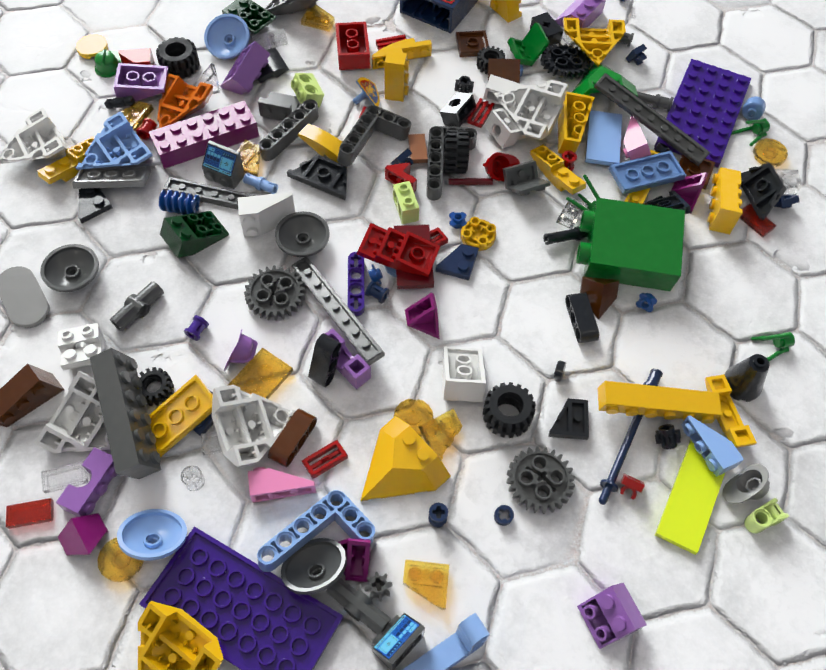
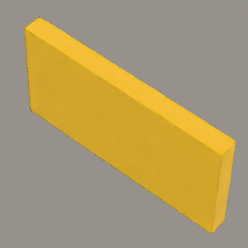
[149,375,213,458]

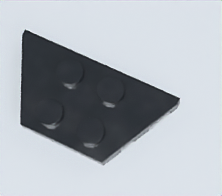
[287,154,347,200]
[741,163,787,221]
[643,190,692,214]

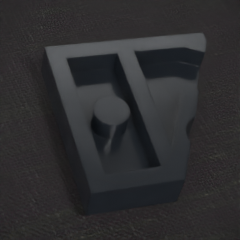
[548,398,589,440]

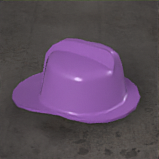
[224,329,258,372]

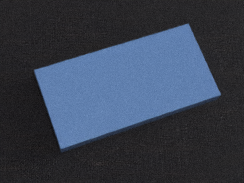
[609,151,686,195]

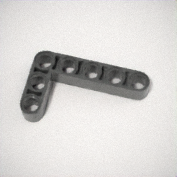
[337,105,411,166]
[426,126,477,201]

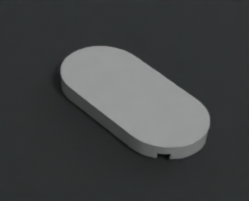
[0,266,50,328]

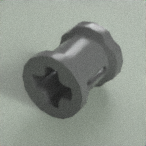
[619,32,634,47]

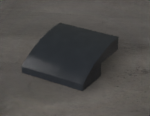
[258,48,289,83]

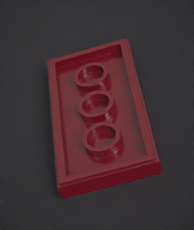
[394,224,434,289]

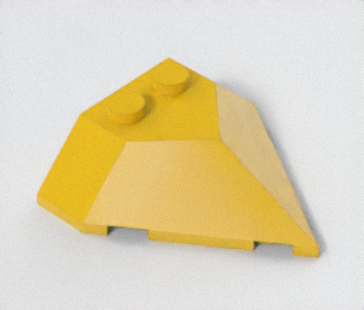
[563,18,626,66]
[360,416,451,501]
[138,601,224,670]

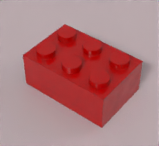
[335,22,370,70]

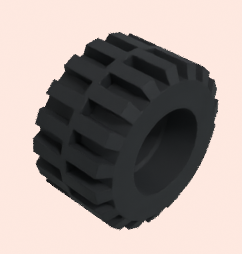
[156,37,200,79]
[443,130,470,174]
[483,382,536,438]

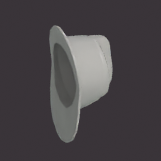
[723,464,770,504]

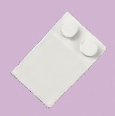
[238,192,295,237]
[443,346,486,402]

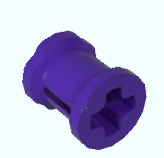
[184,315,209,341]

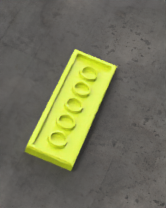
[655,439,725,555]

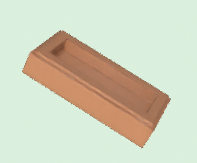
[408,134,428,164]

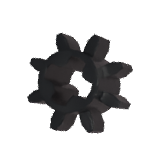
[454,76,474,93]
[655,424,681,449]

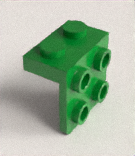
[507,22,549,67]

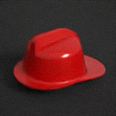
[483,152,520,181]

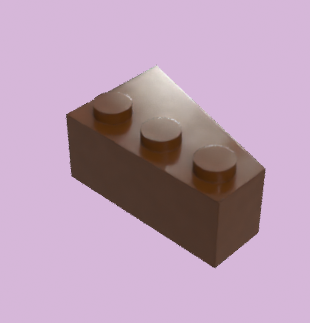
[0,363,65,427]

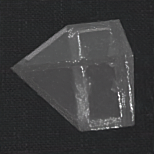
[193,63,221,94]

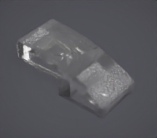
[556,197,587,229]

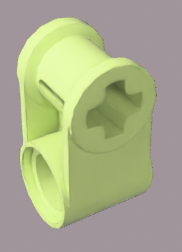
[744,498,789,534]

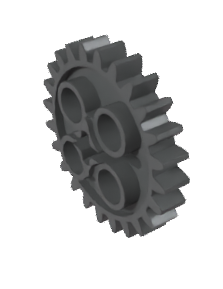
[244,265,306,321]
[506,446,575,514]

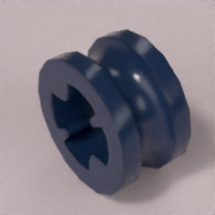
[494,505,514,526]

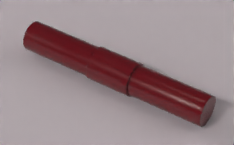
[448,178,493,186]

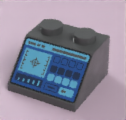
[202,140,245,189]
[372,613,425,670]

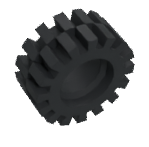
[477,46,505,75]
[139,367,174,406]

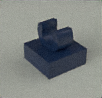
[626,44,647,66]
[391,148,413,165]

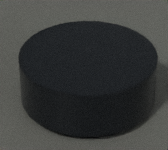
[554,360,566,381]

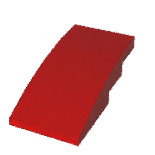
[356,223,440,277]

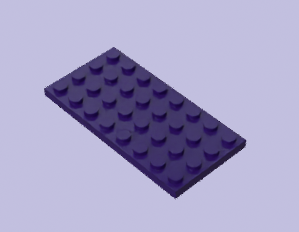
[655,59,751,168]
[139,526,344,670]

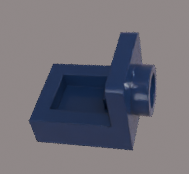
[774,194,799,209]

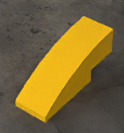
[297,124,342,163]

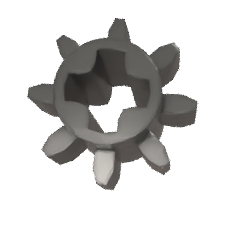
[365,571,392,602]

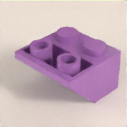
[577,583,647,649]

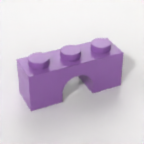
[325,328,371,390]
[56,447,117,517]

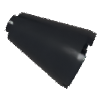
[724,354,770,402]

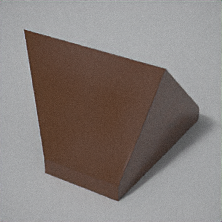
[580,277,620,320]

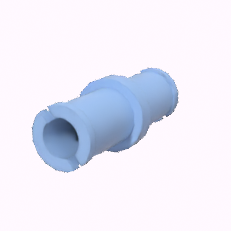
[243,173,278,194]

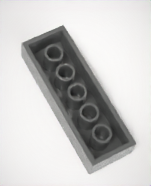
[90,348,161,479]

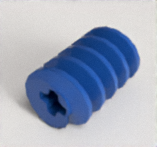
[159,189,200,215]

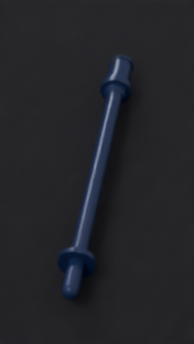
[599,368,663,505]

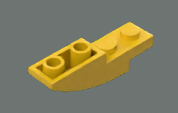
[372,38,432,69]
[37,136,95,184]
[530,144,586,195]

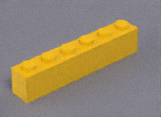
[597,381,722,423]

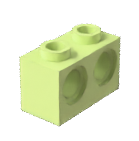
[291,73,324,107]
[393,181,419,224]

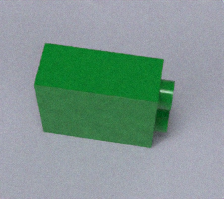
[576,197,685,291]

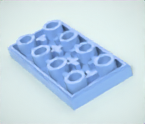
[585,110,622,166]

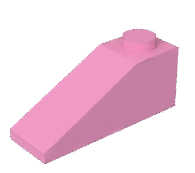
[623,116,651,160]
[248,467,316,503]

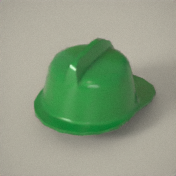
[94,49,121,78]

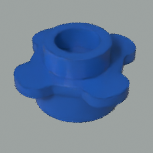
[449,212,467,229]
[368,264,383,285]
[636,293,657,312]

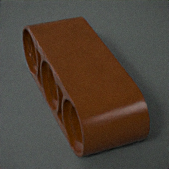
[268,408,317,467]

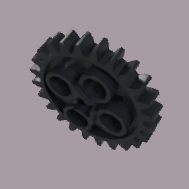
[540,43,591,80]

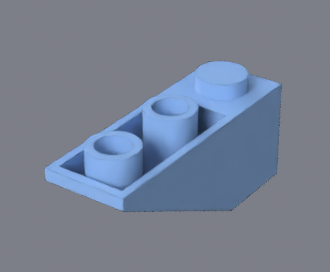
[681,415,744,477]

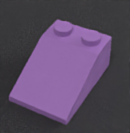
[113,63,169,101]

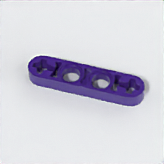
[347,252,365,317]

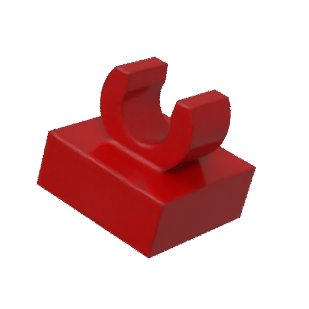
[620,473,645,500]

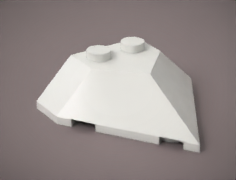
[494,80,568,140]
[0,107,69,164]
[34,371,110,453]
[212,385,295,467]

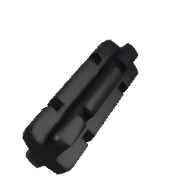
[104,96,135,109]

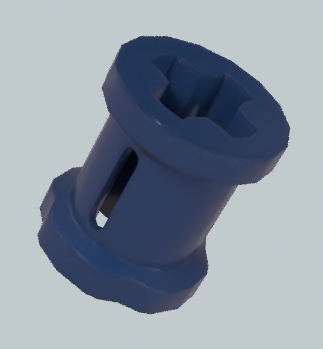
[365,281,390,304]
[428,502,448,528]

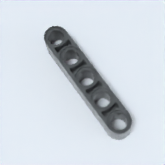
[259,99,319,161]

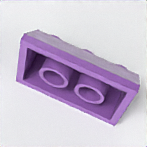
[555,0,606,28]
[220,41,270,95]

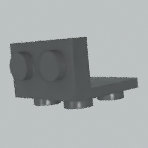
[258,92,300,121]
[503,160,550,196]

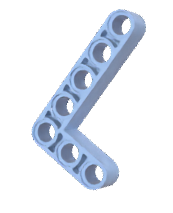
[257,490,375,572]
[402,613,490,670]

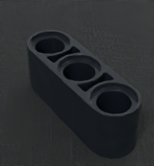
[565,292,599,343]
[308,333,342,387]

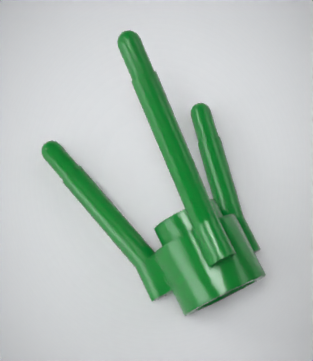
[731,118,770,146]
[566,174,600,211]
[751,332,795,361]

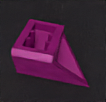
[671,172,708,214]
[405,292,440,339]
[58,513,109,556]
[338,538,371,582]

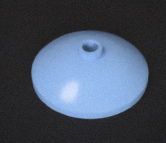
[204,13,250,59]
[117,509,187,561]

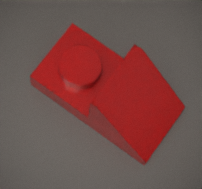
[385,163,417,192]

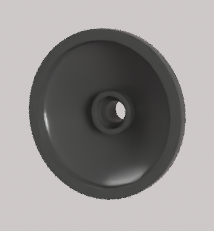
[275,211,330,257]
[40,244,99,292]
[281,538,347,595]

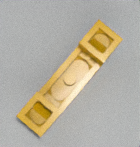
[705,374,757,448]

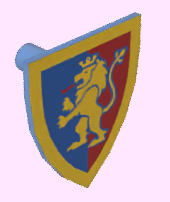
[353,77,380,106]

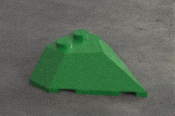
[572,63,638,97]

